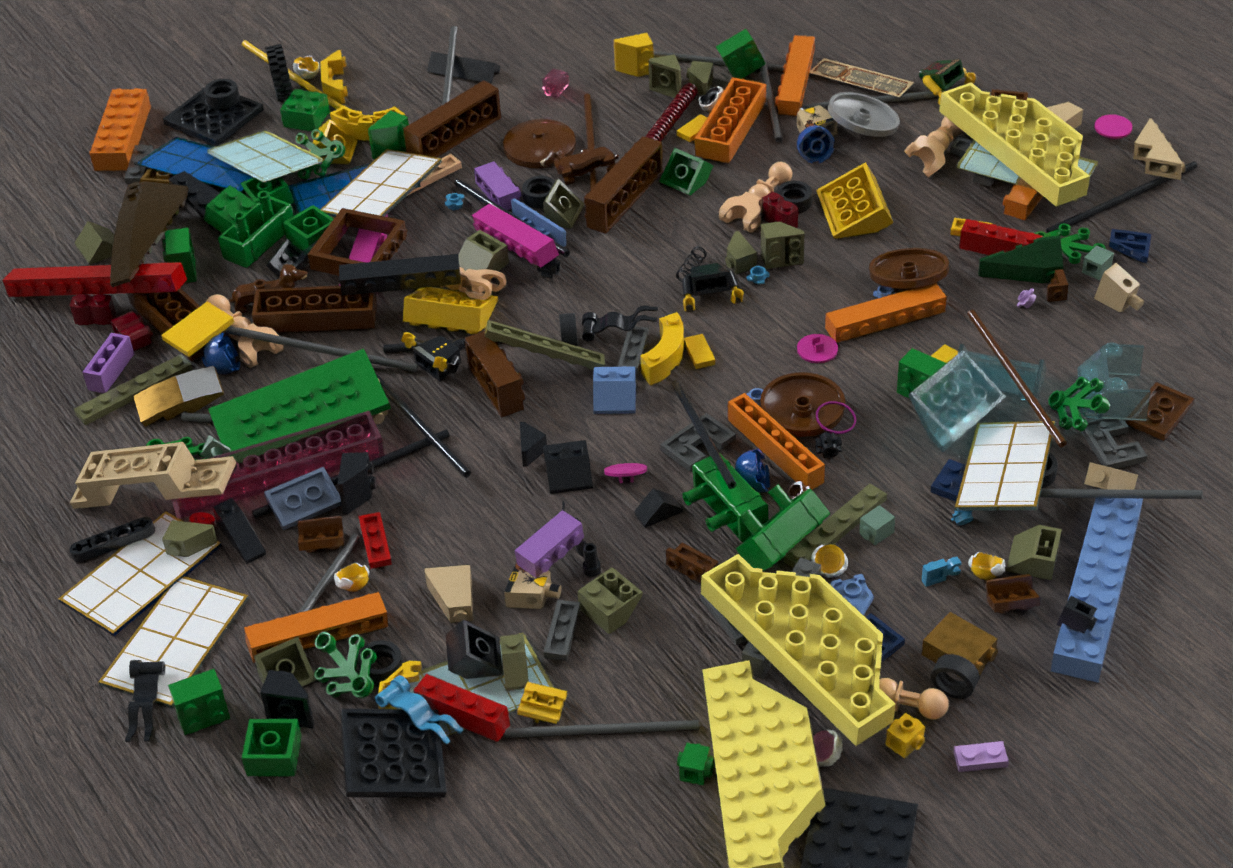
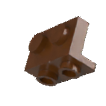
[297,516,344,552]
[666,543,719,583]
[986,574,1040,613]

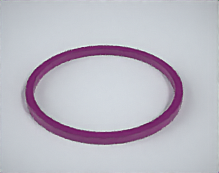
[816,401,856,434]

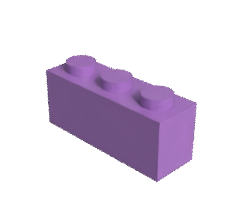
[474,162,521,210]
[82,333,134,393]
[515,510,584,578]

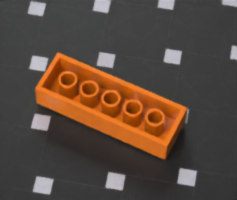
[695,77,766,163]
[90,88,151,171]

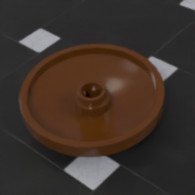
[503,119,576,168]
[869,248,949,289]
[760,372,845,437]

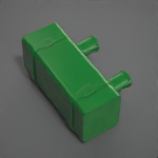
[218,191,293,268]
[682,453,769,542]
[736,484,830,572]

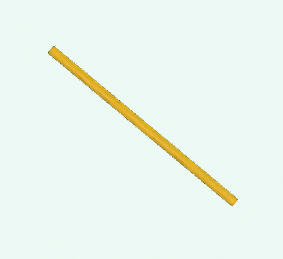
[242,40,343,110]

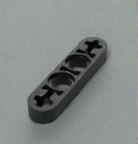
[69,517,155,562]

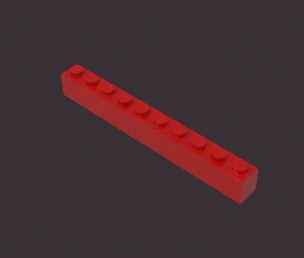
[2,262,187,297]

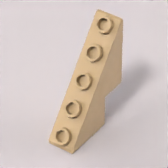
[1134,118,1185,180]

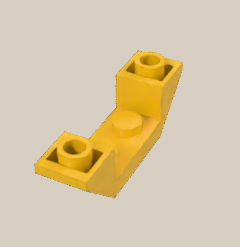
[321,50,348,104]

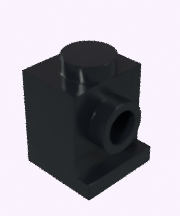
[1056,596,1098,634]

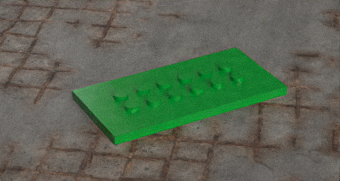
[208,349,391,470]

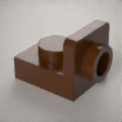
[1046,269,1069,302]

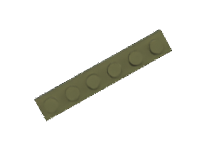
[485,320,605,370]
[74,354,193,426]
[784,484,887,568]

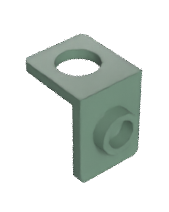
[201,435,231,458]

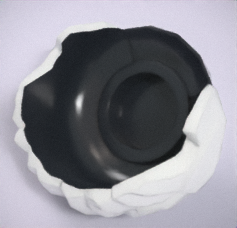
[699,86,724,112]

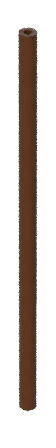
[584,94,598,190]
[967,310,1067,448]

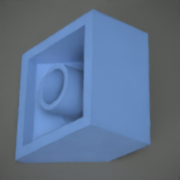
[593,366,636,414]

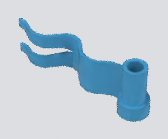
[375,675,464,744]

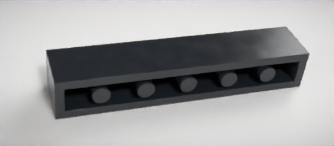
[339,254,461,295]

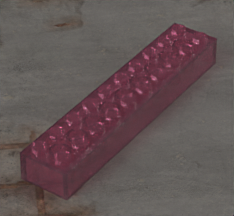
[170,411,385,518]

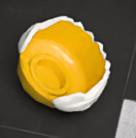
[293,56,320,79]
[811,544,848,578]
[968,552,1005,580]
[334,563,370,592]

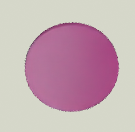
[1095,115,1132,139]
[797,334,838,363]
[604,463,647,483]

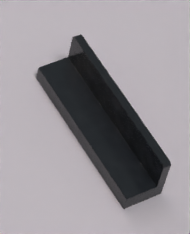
[427,51,501,84]

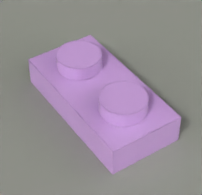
[954,741,1008,772]

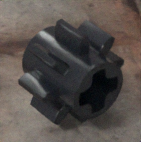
[537,257,560,278]
[815,432,842,459]

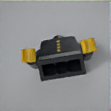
[682,263,744,311]
[401,332,465,381]

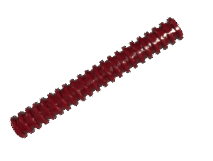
[645,83,698,142]

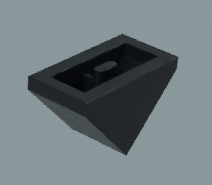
[520,422,547,467]
[634,488,683,528]

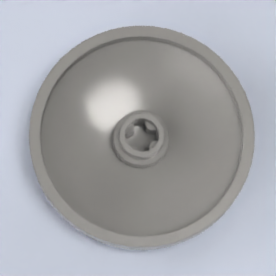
[828,92,900,137]

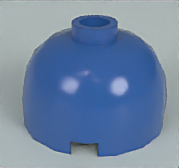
[797,125,835,163]
[202,333,240,375]
[735,449,770,493]

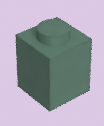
[1082,245,1114,280]
[859,505,895,545]

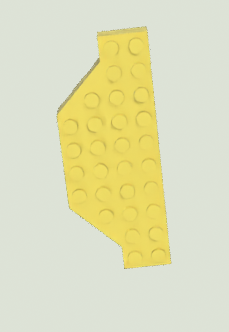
[939,83,1090,207]
[701,554,896,746]
[703,660,826,868]

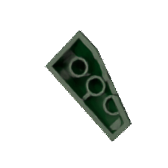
[978,236,1063,283]

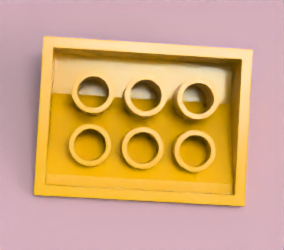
[816,162,894,239]
[403,287,498,334]

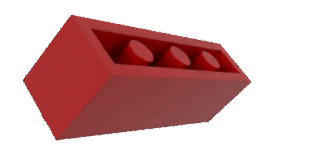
[959,219,1043,255]
[413,674,510,742]

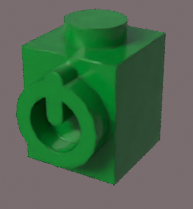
[677,742,715,786]

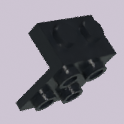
[266,239,317,278]

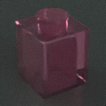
[542,69,569,98]

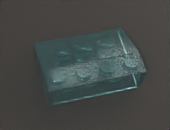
[909,350,1006,452]

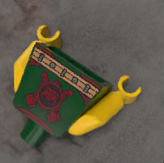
[919,59,976,105]

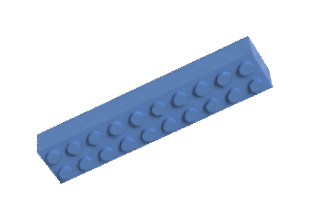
[1051,488,1143,683]

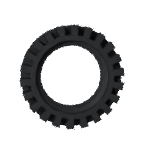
[265,44,293,101]

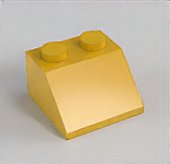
[613,33,654,77]
[309,119,358,164]

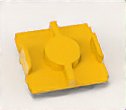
[517,682,567,724]

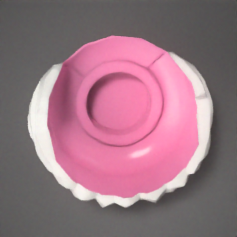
[813,730,843,767]

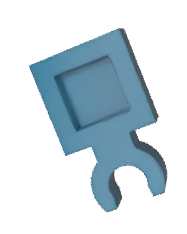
[922,557,962,587]

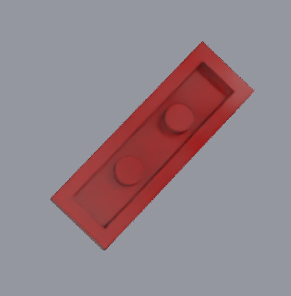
[358,512,392,569]

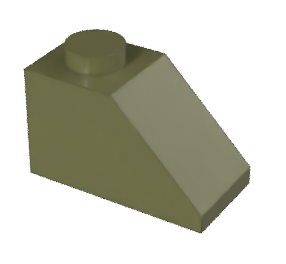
[687,61,713,96]
[725,231,757,274]
[162,520,218,557]
[500,634,529,691]

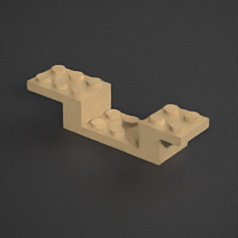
[70,442,236,509]

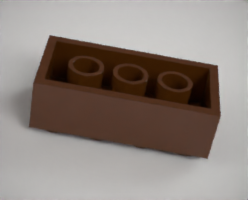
[465,331,525,418]

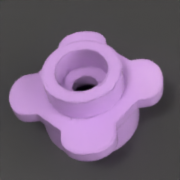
[1017,288,1036,308]

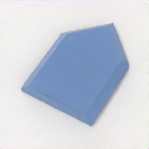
[830,574,874,616]

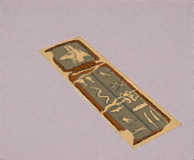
[810,58,914,97]

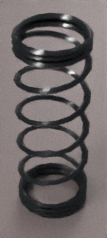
[676,246,707,282]

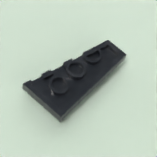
[169,171,220,229]

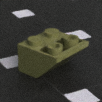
[761,222,805,269]
[458,230,509,271]
[1006,525,1062,580]
[578,567,643,634]

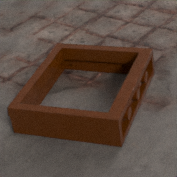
[308,208,408,276]

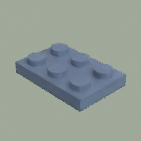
[264,467,342,530]

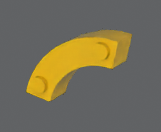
[330,106,405,141]
[640,312,684,386]

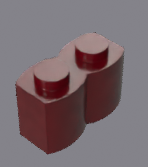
[762,192,798,228]
[70,294,116,325]
[110,311,153,351]

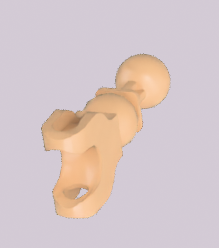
[904,116,963,178]
[719,162,792,233]
[440,267,506,300]
[206,294,284,368]
[879,678,949,720]

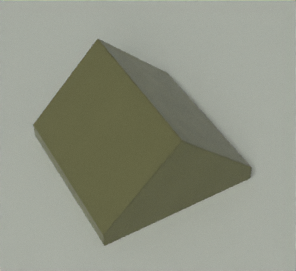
[648,54,681,98]
[543,179,585,229]
[75,221,114,265]
[254,637,316,686]

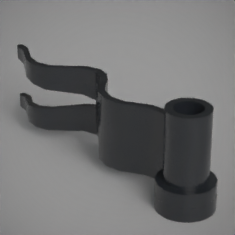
[582,305,658,341]
[561,501,601,577]
[125,660,166,742]

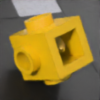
[886,713,925,758]

